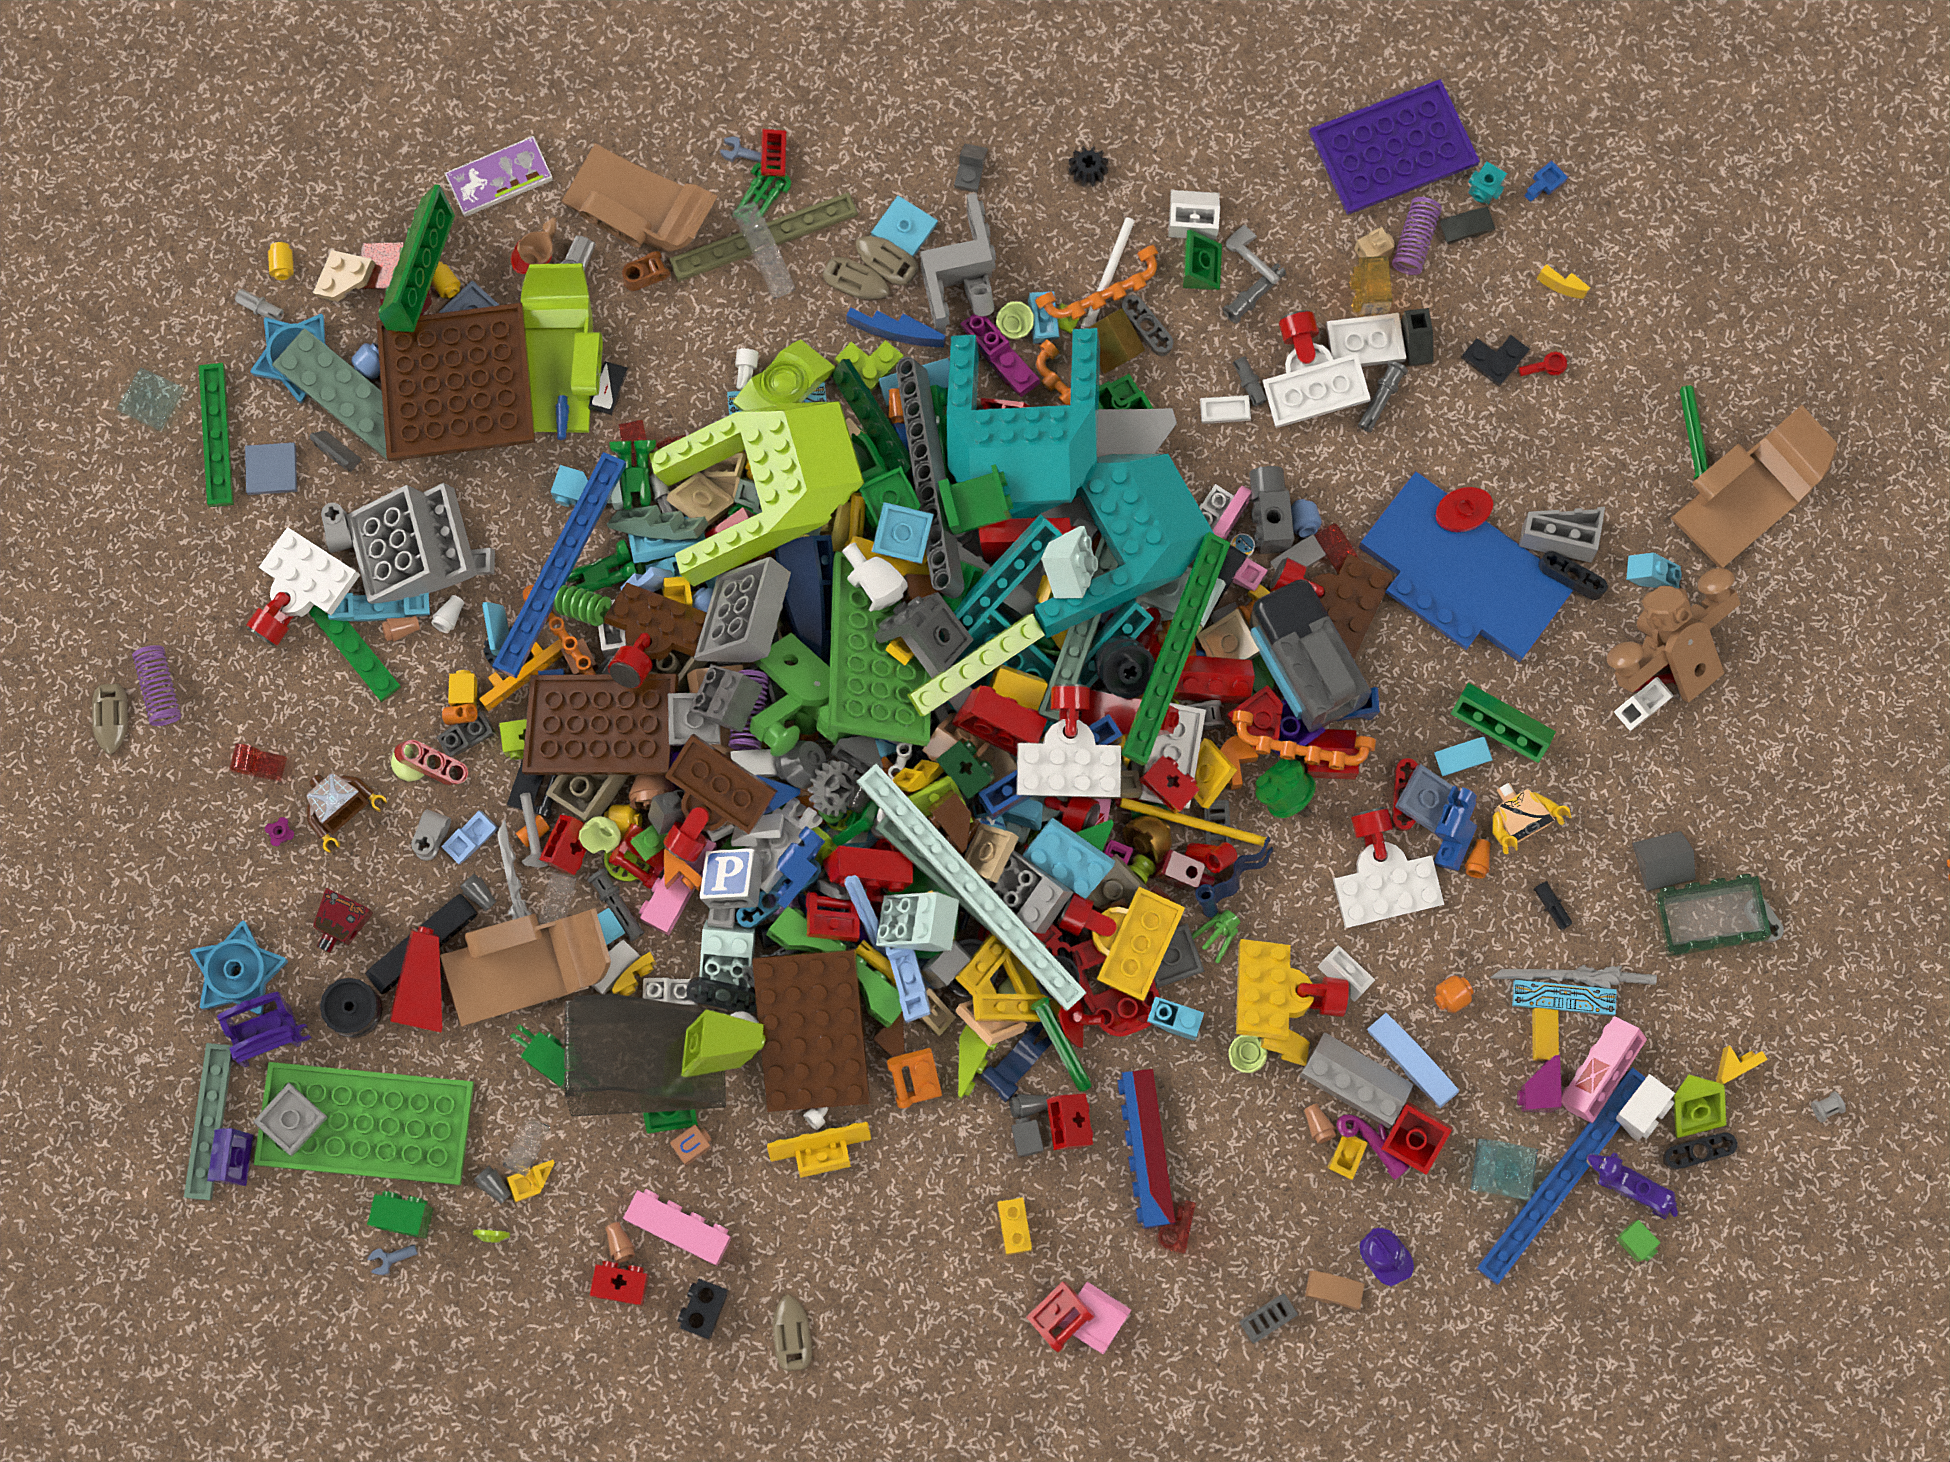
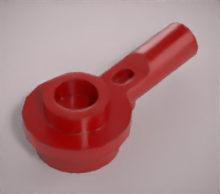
[1518,352,1567,377]

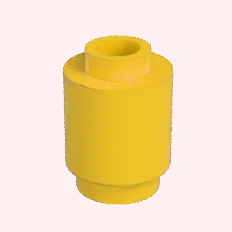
[268,242,294,280]
[431,262,461,298]

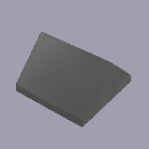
[1632,831,1695,891]

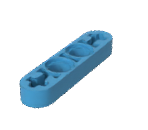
[736,859,822,928]

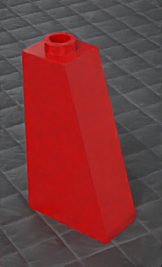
[979,517,1076,563]
[1080,690,1179,739]
[389,926,443,1033]

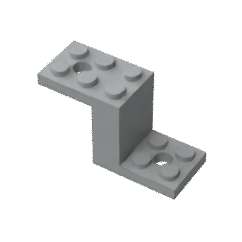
[920,193,996,334]

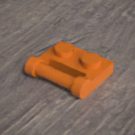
[887,1048,942,1108]

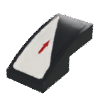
[589,361,628,415]

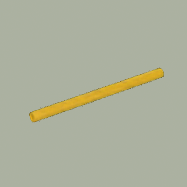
[1120,798,1267,847]

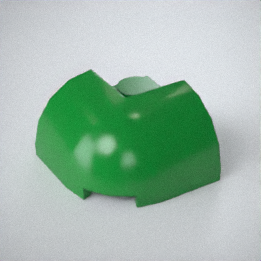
[1099,374,1154,409]

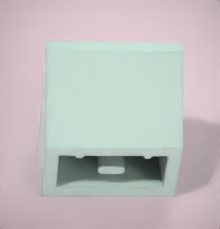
[1041,526,1098,598]

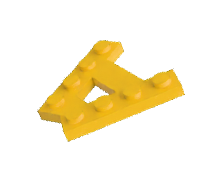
[955,926,1061,1022]

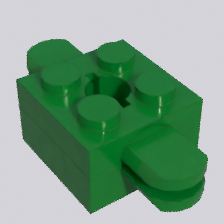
[509,1024,600,1096]

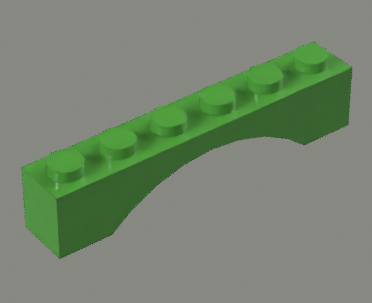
[766,906,902,1028]

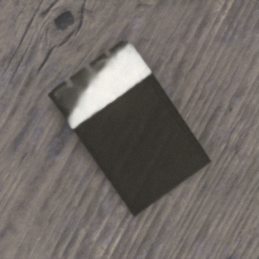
[564,994,726,1117]

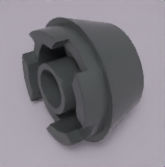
[775,740,827,789]

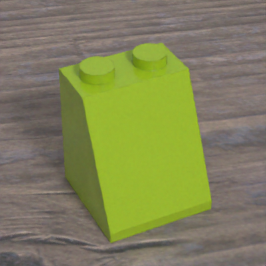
[681,1009,765,1077]

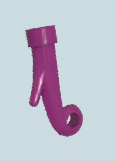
[1337,1114,1410,1181]

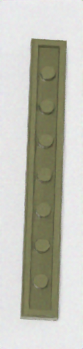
[669,192,858,282]

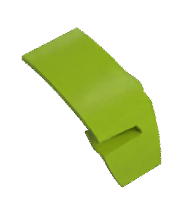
[521,263,603,433]

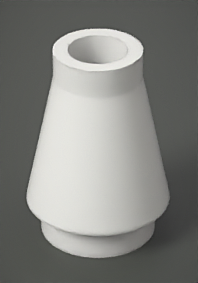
[431,595,464,633]

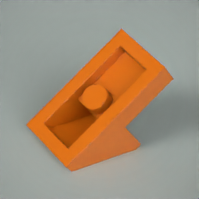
[664,848,702,892]

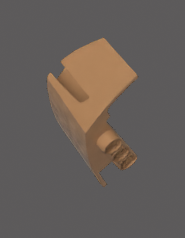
[1671,405,1838,568]
[439,908,611,1026]

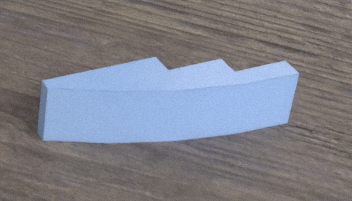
[1367,1013,1459,1108]

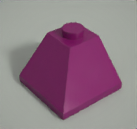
[1517,1055,1562,1113]

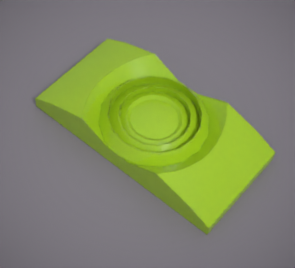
[733,339,836,411]

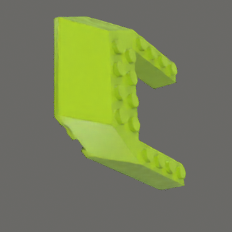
[649,401,864,586]

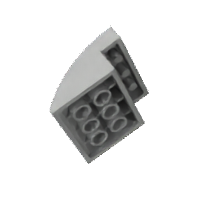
[346,483,477,604]

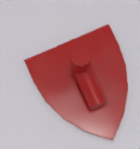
[1058,997,1105,1048]

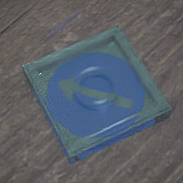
[117,367,185,431]

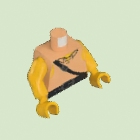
[1492,783,1572,854]

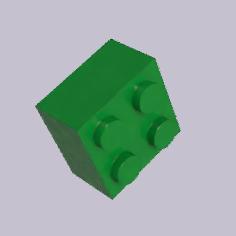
[367,1191,434,1239]

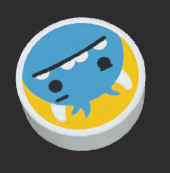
[1230,533,1255,558]

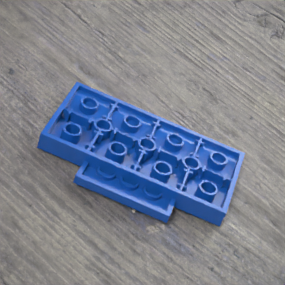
[1358,472,1573,663]

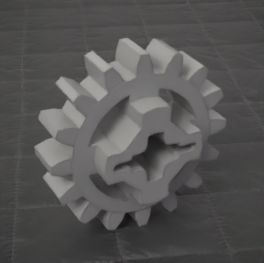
[808,760,861,816]

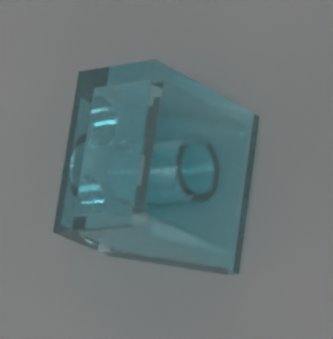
[1470,1139,1538,1201]

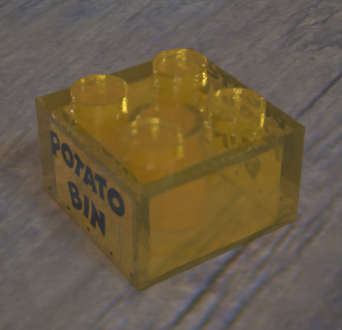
[1350,256,1393,318]

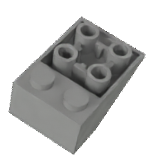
[983,850,1074,934]

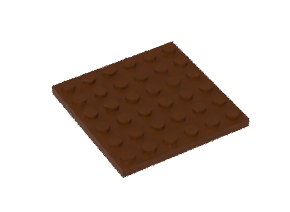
[376,302,536,462]

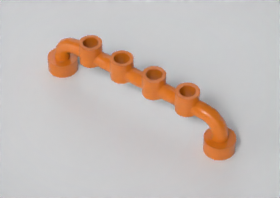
[1035,245,1159,320]
[1036,339,1071,405]
[523,585,597,675]
[1232,711,1376,770]

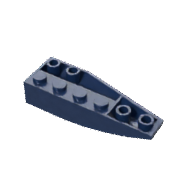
[775,535,834,667]

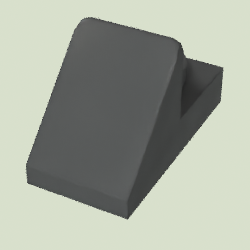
[954,143,988,193]

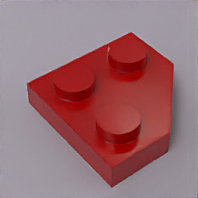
[1227,685,1283,755]

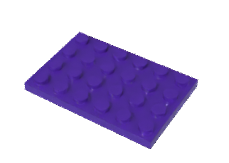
[1309,79,1480,215]

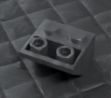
[689,664,763,732]

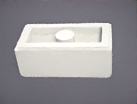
[1318,945,1375,1002]

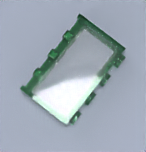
[1655,874,1771,957]

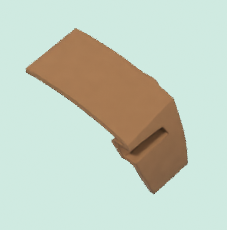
[561,143,718,252]

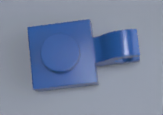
[1524,160,1568,202]

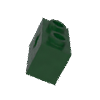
[936,738,995,799]

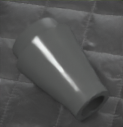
[460,874,497,911]
[1009,1094,1048,1119]
[474,1165,512,1204]

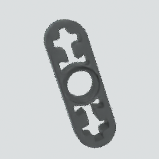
[1121,295,1173,356]

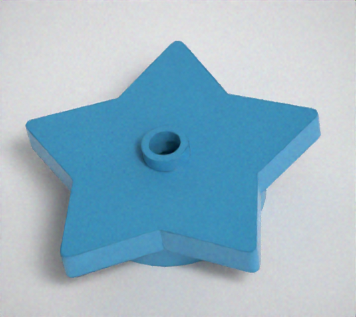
[251,314,329,403]
[190,921,288,1015]

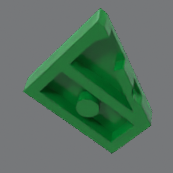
[831,795,880,847]

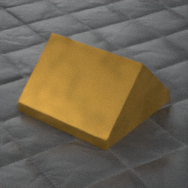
[1085,308,1145,374]

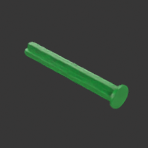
[1679,385,1709,480]
[1031,997,1092,1092]

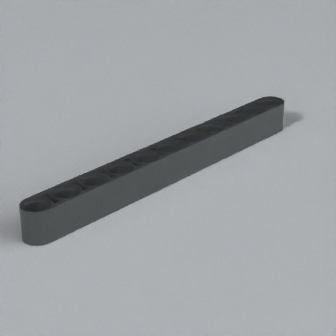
[896,356,964,599]

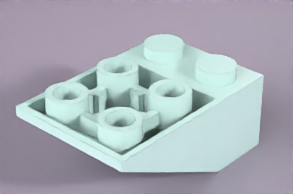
[876,892,959,951]
[698,920,757,1006]

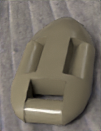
[856,236,919,286]
[823,257,890,300]
[92,683,128,754]
[772,1294,812,1372]

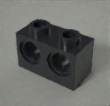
[677,1278,729,1340]

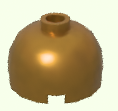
[1122,815,1172,865]

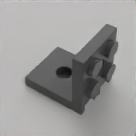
[873,592,974,673]

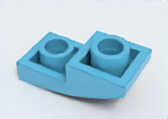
[1434,736,1493,776]

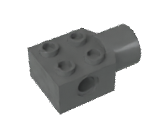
[1249,466,1294,554]

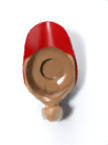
[511,218,557,274]

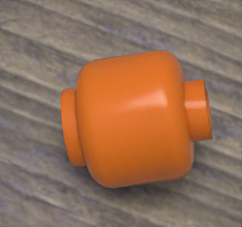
[1434,975,1474,1013]

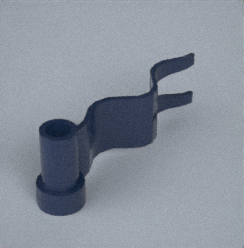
[1195,836,1273,917]
[980,1022,1053,1103]

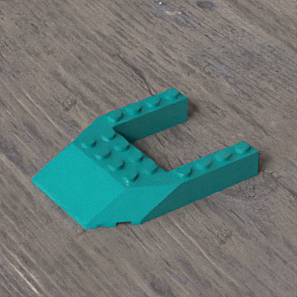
[947,328,1100,505]
[1010,454,1214,639]
[931,514,1154,732]

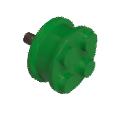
[1255,758,1316,818]

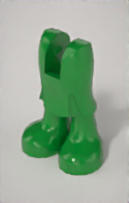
[609,440,656,510]
[567,539,639,592]

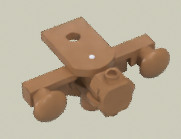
[1607,568,1741,703]

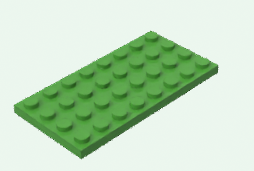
[828,551,931,746]
[254,1062,474,1186]

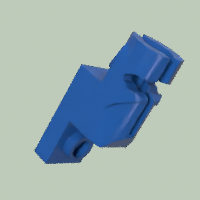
[1434,786,1477,871]
[775,826,825,908]

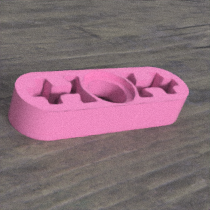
[1213,486,1252,540]

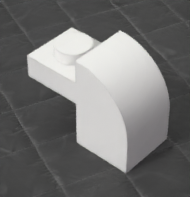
[1614,677,1674,731]

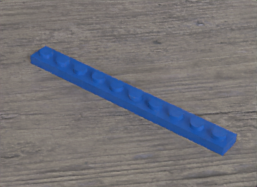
[492,452,626,678]
[1476,1067,1646,1285]

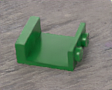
[938,464,1014,535]

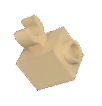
[1354,227,1395,268]

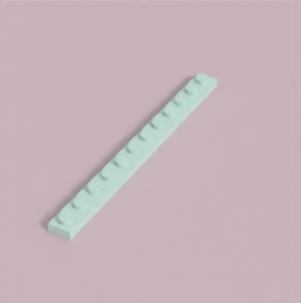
[857,764,1086,1011]

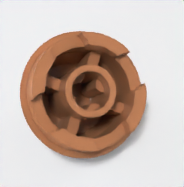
[628,775,676,813]

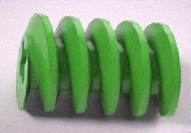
[554,585,612,626]

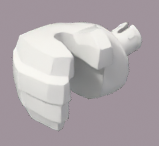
[842,542,908,612]

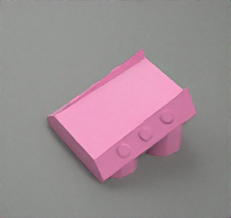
[1059,1282,1131,1354]

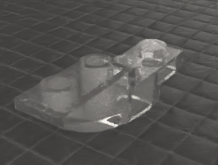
[732,201,796,300]

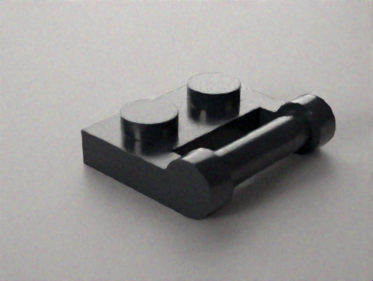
[507,759,558,819]

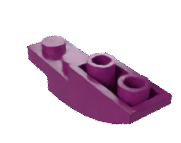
[960,314,1040,397]

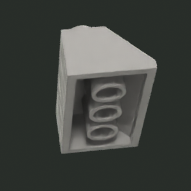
[1299,1032,1414,1129]

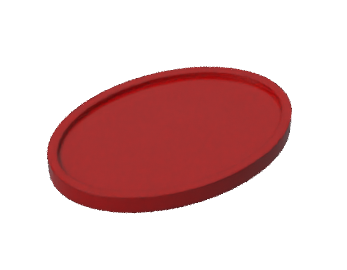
[1435,487,1493,532]

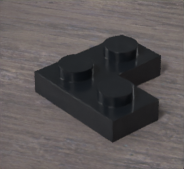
[1461,335,1530,387]

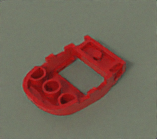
[1071,939,1160,1036]

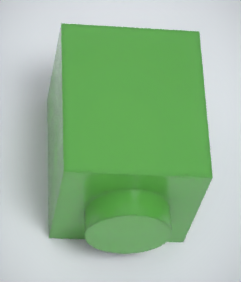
[1616,1220,1660,1262]

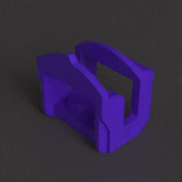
[217,992,312,1068]

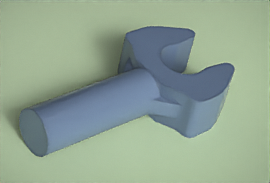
[720,136,761,162]
[367,1244,418,1275]

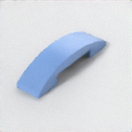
[885,947,931,1023]

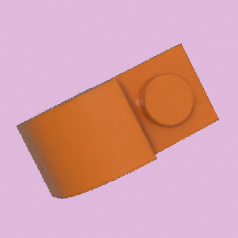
[1220,735,1259,790]

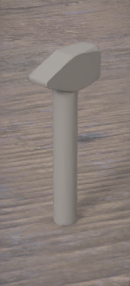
[520,793,548,868]

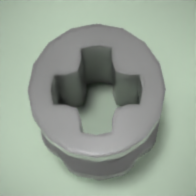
[1811,1091,1846,1123]

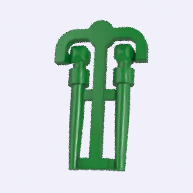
[732,162,791,228]

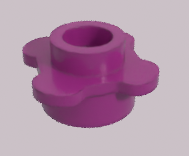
[265,817,294,847]

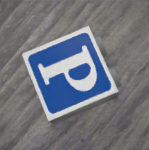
[700,848,764,909]

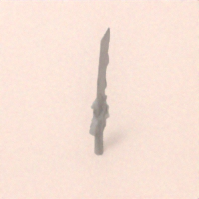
[497,820,532,919]
[1490,965,1657,989]

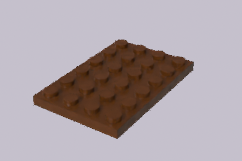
[522,674,679,775]
[752,949,871,1112]

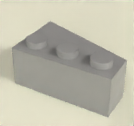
[1519,507,1605,563]

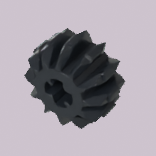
[1068,145,1109,187]

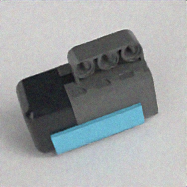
[1249,579,1371,732]

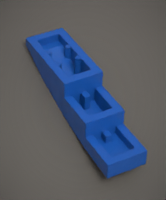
[846,307,946,347]

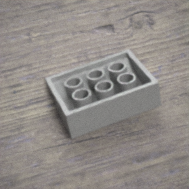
[694,557,791,662]

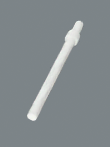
[1080,217,1135,329]

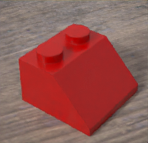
[1305,729,1359,780]
[1381,1101,1453,1175]

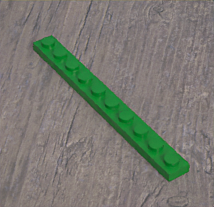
[1121,532,1230,766]

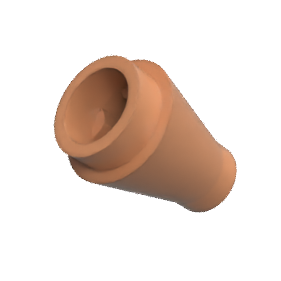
[381,616,420,642]
[1304,1104,1336,1144]
[605,1222,635,1263]

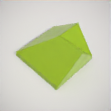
[1674,1074,1726,1138]

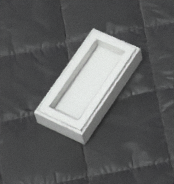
[1200,395,1251,424]

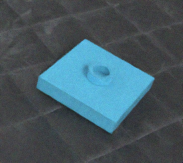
[871,196,938,257]
[872,502,934,564]

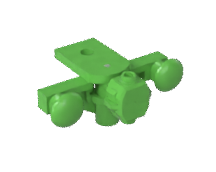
[749,633,853,757]

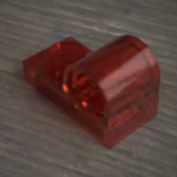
[229,744,287,782]
[1156,1200,1196,1255]

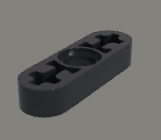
[1538,551,1608,600]
[686,977,757,1014]
[1663,1132,1737,1170]

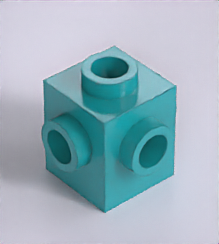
[1468,161,1507,205]

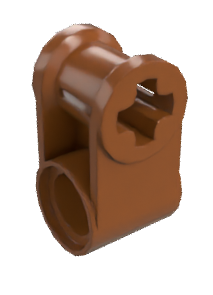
[622,251,671,291]

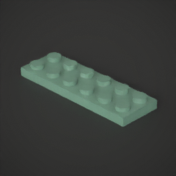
[272,328,388,460]

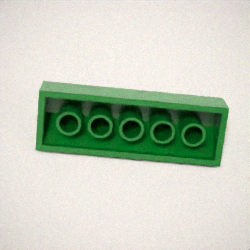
[378,184,455,332]

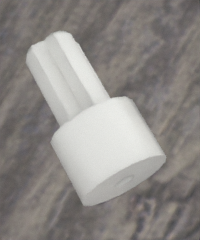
[735,349,759,390]

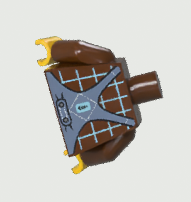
[306,773,387,853]

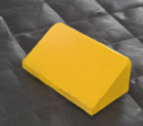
[1532,1008,1559,1061]

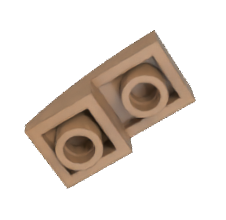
[1305,1270,1364,1310]

